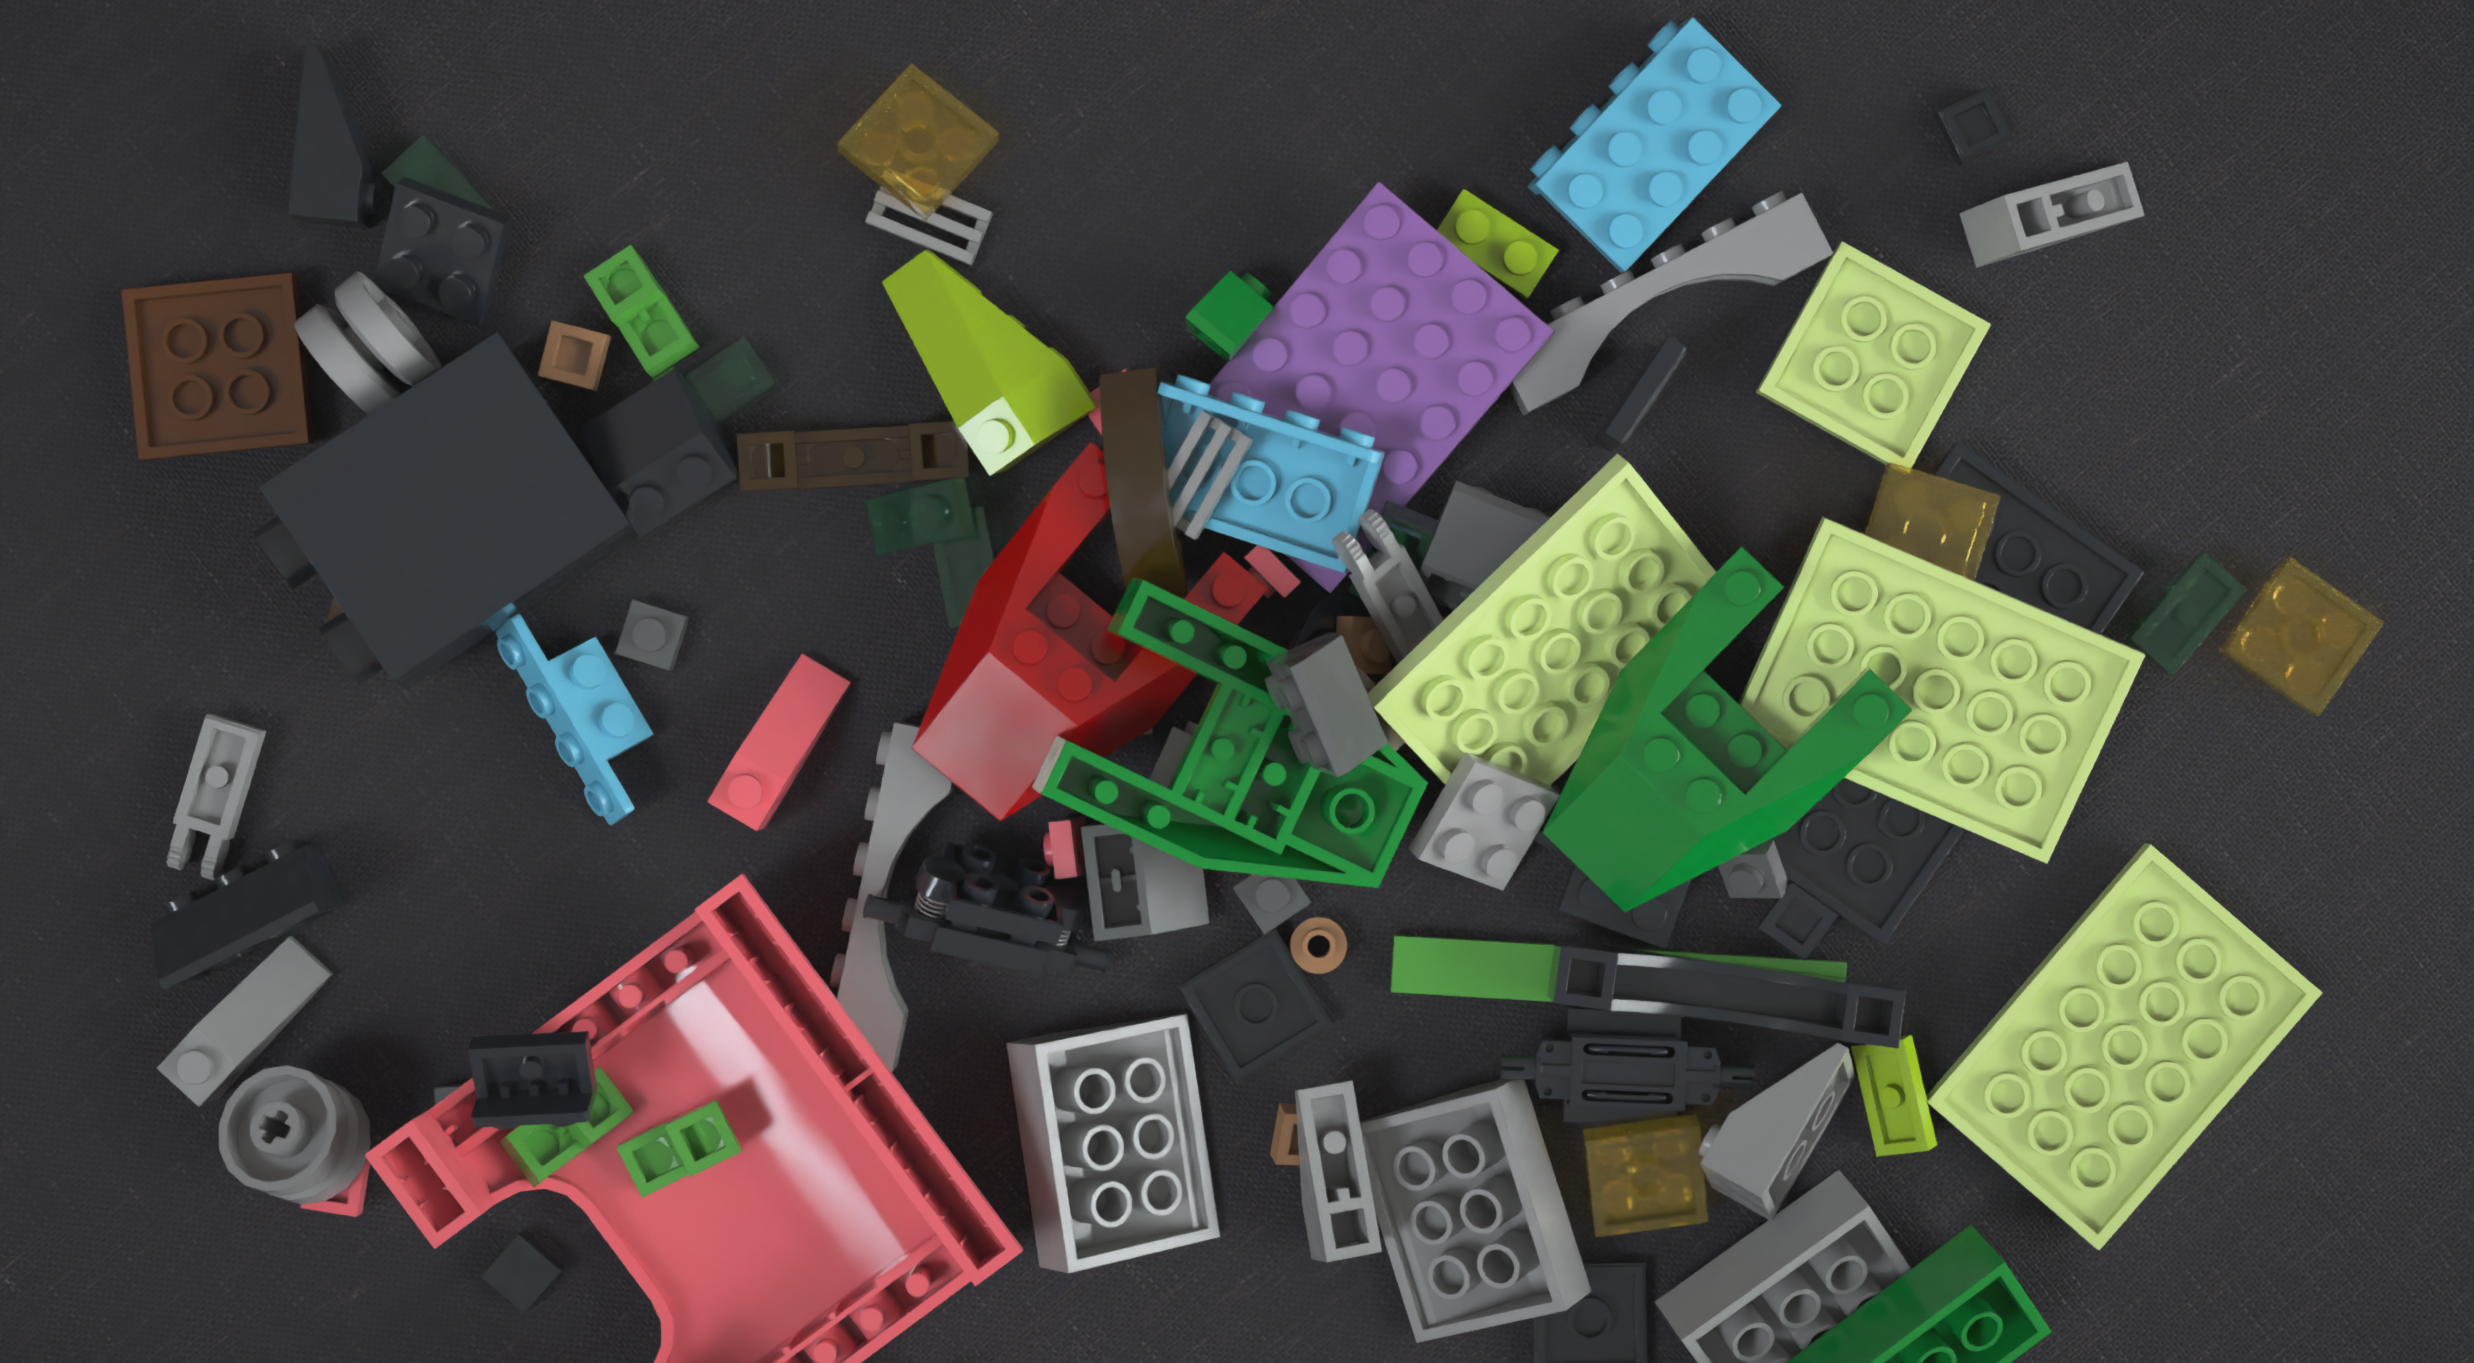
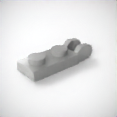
[1332,509,1443,663]
[166,714,267,880]

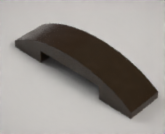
[1100,367,1188,597]
[736,421,969,492]

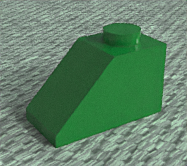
[1185,271,1274,363]

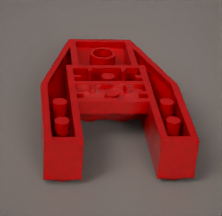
[912,442,1268,822]

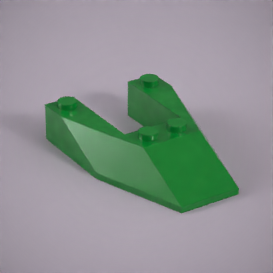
[1542,547,1912,912]
[1032,578,1428,888]

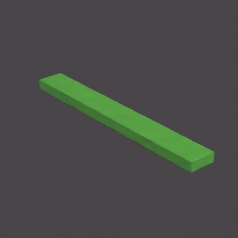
[1390,934,1847,1002]

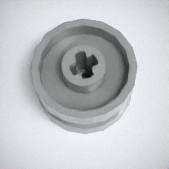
[294,271,441,415]
[219,1065,370,1205]

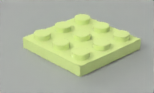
[1756,241,1991,475]

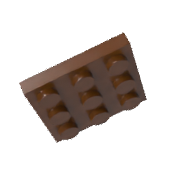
[121,273,315,461]

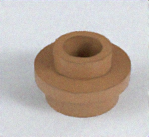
[1290,917,1347,974]

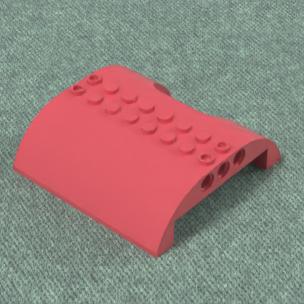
[365,874,1023,1363]

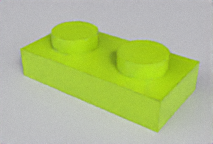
[1437,189,1559,300]
[1851,1035,1937,1157]

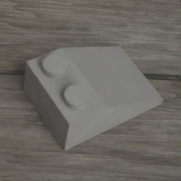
[1699,1043,1856,1221]

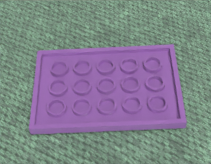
[1208,182,1555,593]

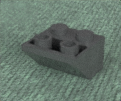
[1418,481,1550,611]
[1265,632,1388,777]
[1081,822,1209,941]

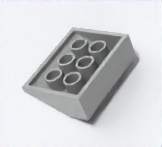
[1006,1014,1220,1273]
[1360,1078,1592,1343]
[1655,1170,1911,1363]

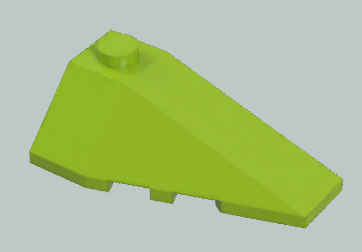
[882,249,1099,476]

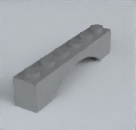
[1508,191,1834,416]
[830,721,955,1072]

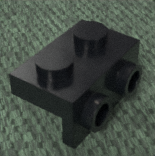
[468,1031,597,1130]

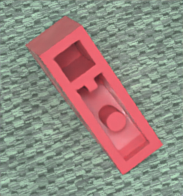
[707,654,852,831]

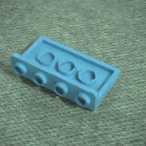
[1528,17,1782,273]
[1158,374,1385,573]

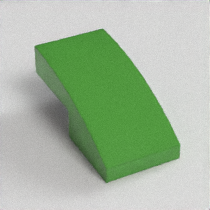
[584,245,700,378]
[499,1066,634,1188]
[616,1099,743,1198]

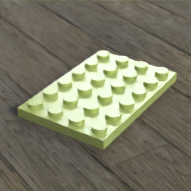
[1367,454,1716,785]
[1739,516,2145,864]
[1926,843,2322,1250]

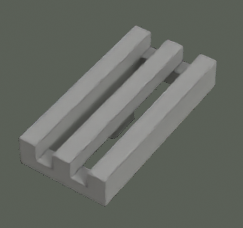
[865,169,993,266]
[1167,410,1254,540]

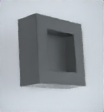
[615,599,690,671]
[1718,840,1789,898]
[1233,874,1311,935]

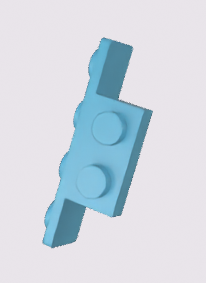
[496,614,653,826]

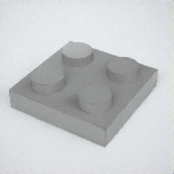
[1408,752,1560,891]

